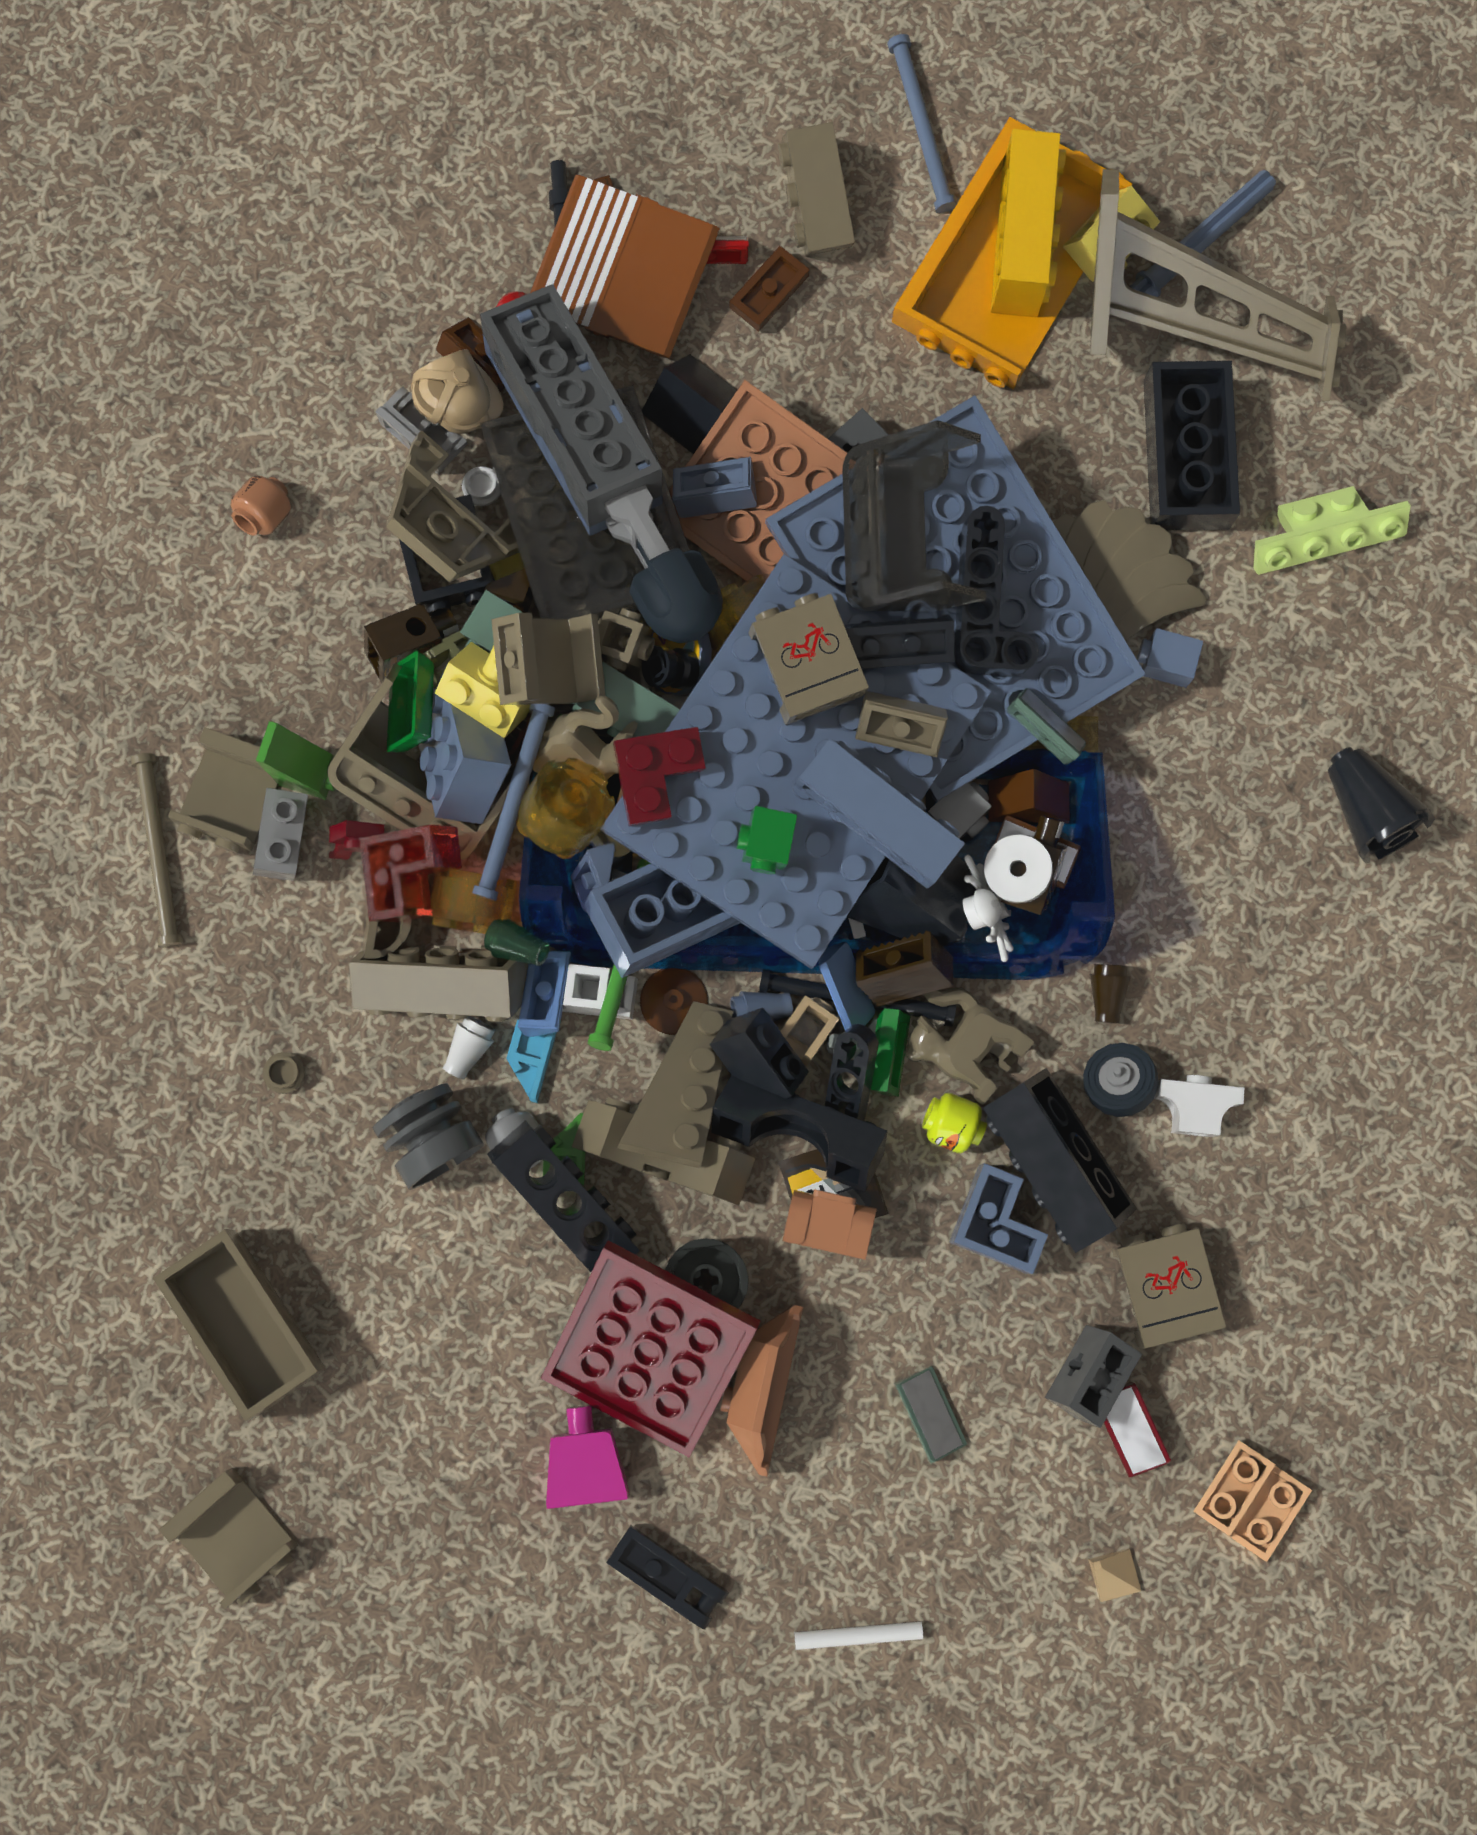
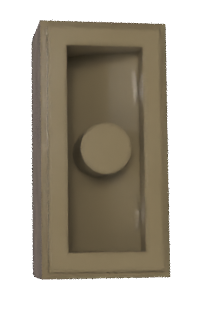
[855,691,948,757]

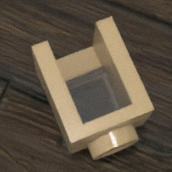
[780,996,839,1066]

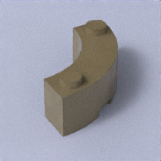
[572,1097,755,1205]

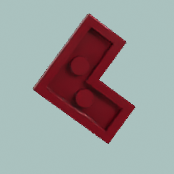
[613,727,706,826]

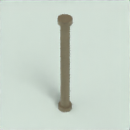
[131,753,183,948]

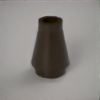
[1090,964,1131,1023]

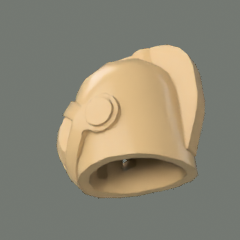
[411,349,504,434]

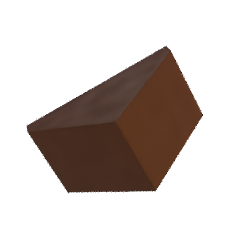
[988,769,1070,824]

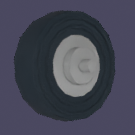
[1083,1043,1159,1117]

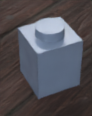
[1137,628,1203,688]

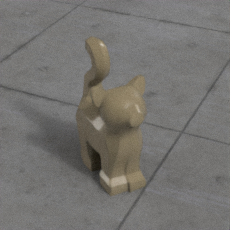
[522,696,638,802]
[905,987,1034,1105]

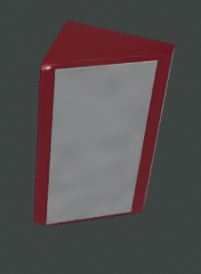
[1104,1382,1171,1478]

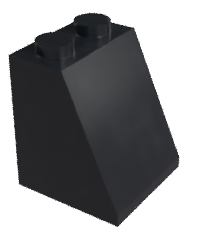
[847,855,976,947]

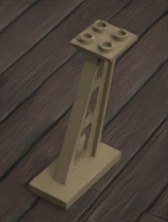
[1090,169,1347,401]

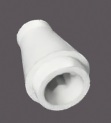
[443,1016,495,1080]

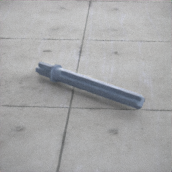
[1129,170,1276,297]

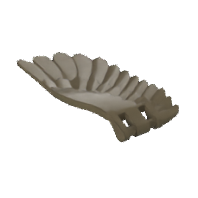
[1053,500,1206,641]

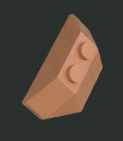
[720,1305,803,1477]

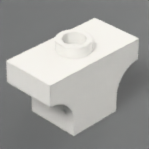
[562,964,638,1020]
[1154,1075,1245,1137]

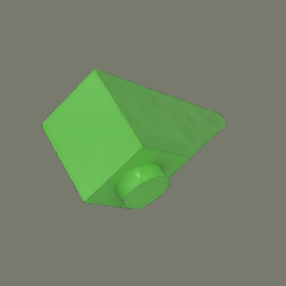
[256,721,336,800]

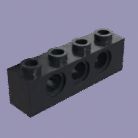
[487,1120,640,1272]

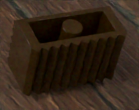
[856,930,954,1007]

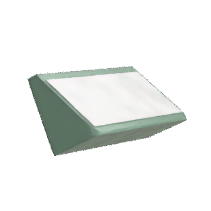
[1007,688,1086,764]
[894,1366,967,1464]

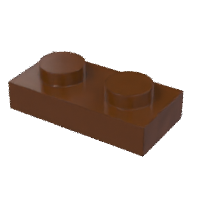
[729,246,810,332]

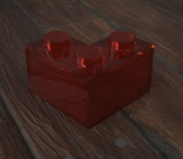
[359,825,462,922]

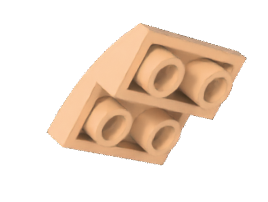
[1193,1440,1312,1562]

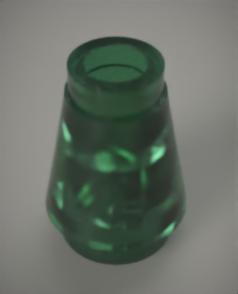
[484,918,549,966]

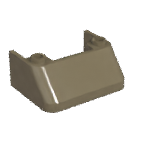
[328,663,516,861]

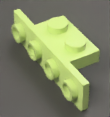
[1253,486,1411,575]

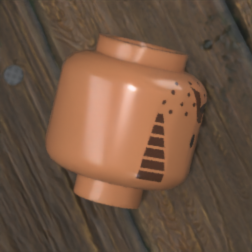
[230,475,291,536]

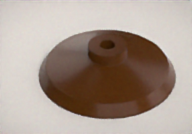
[640,967,708,1035]

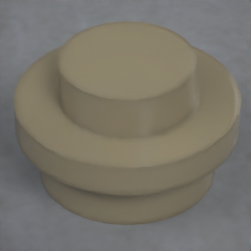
[263,1052,305,1094]

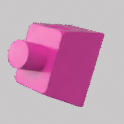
[546,1405,629,1509]

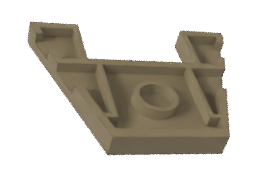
[386,430,541,582]

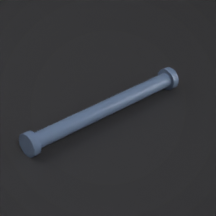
[887,34,958,214]
[472,704,555,901]

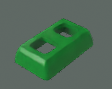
[386,651,434,753]

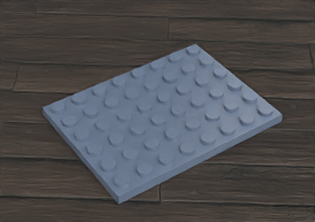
[765,395,1146,802]
[601,554,992,969]

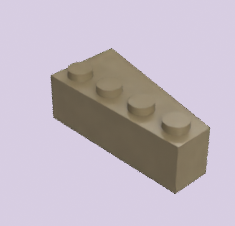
[349,943,534,1022]

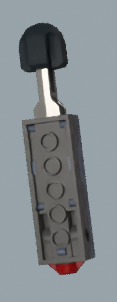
[480,284,723,644]

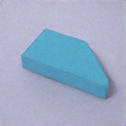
[506,1019,557,1104]

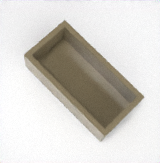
[153,1229,326,1422]

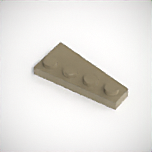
[617,1001,733,1168]

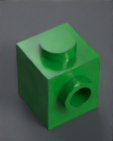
[736,806,797,874]

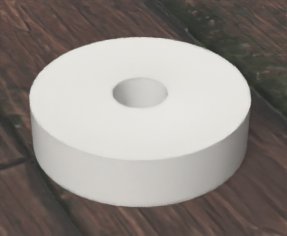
[984,835,1053,903]

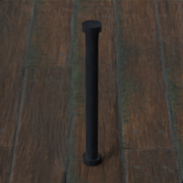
[759,969,957,1027]

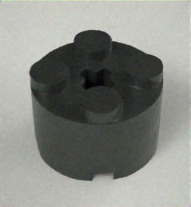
[665,1238,748,1309]

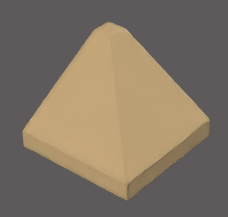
[1088,1548,1141,1602]

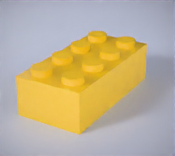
[991,129,1066,317]

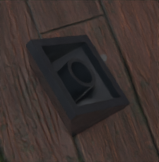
[641,354,737,454]

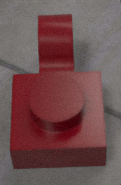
[329,820,385,860]

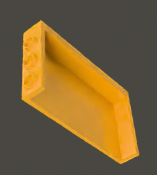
[892,117,1133,390]

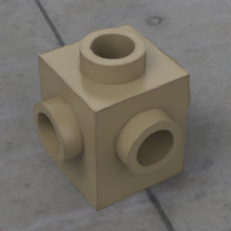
[598,608,655,671]

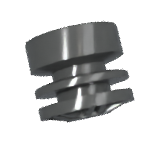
[372,1083,484,1190]

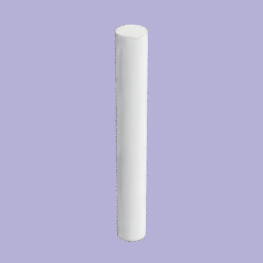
[794,1621,923,1650]

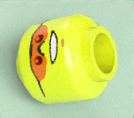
[922,1092,987,1154]

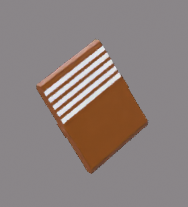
[530,175,720,359]

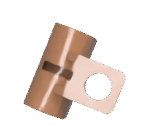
[782,1189,877,1260]

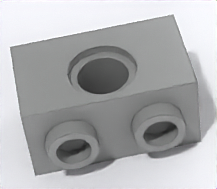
[252,788,308,881]

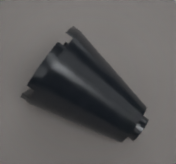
[1328,747,1435,863]

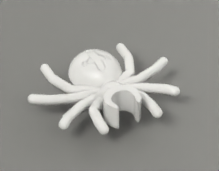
[963,855,1013,962]

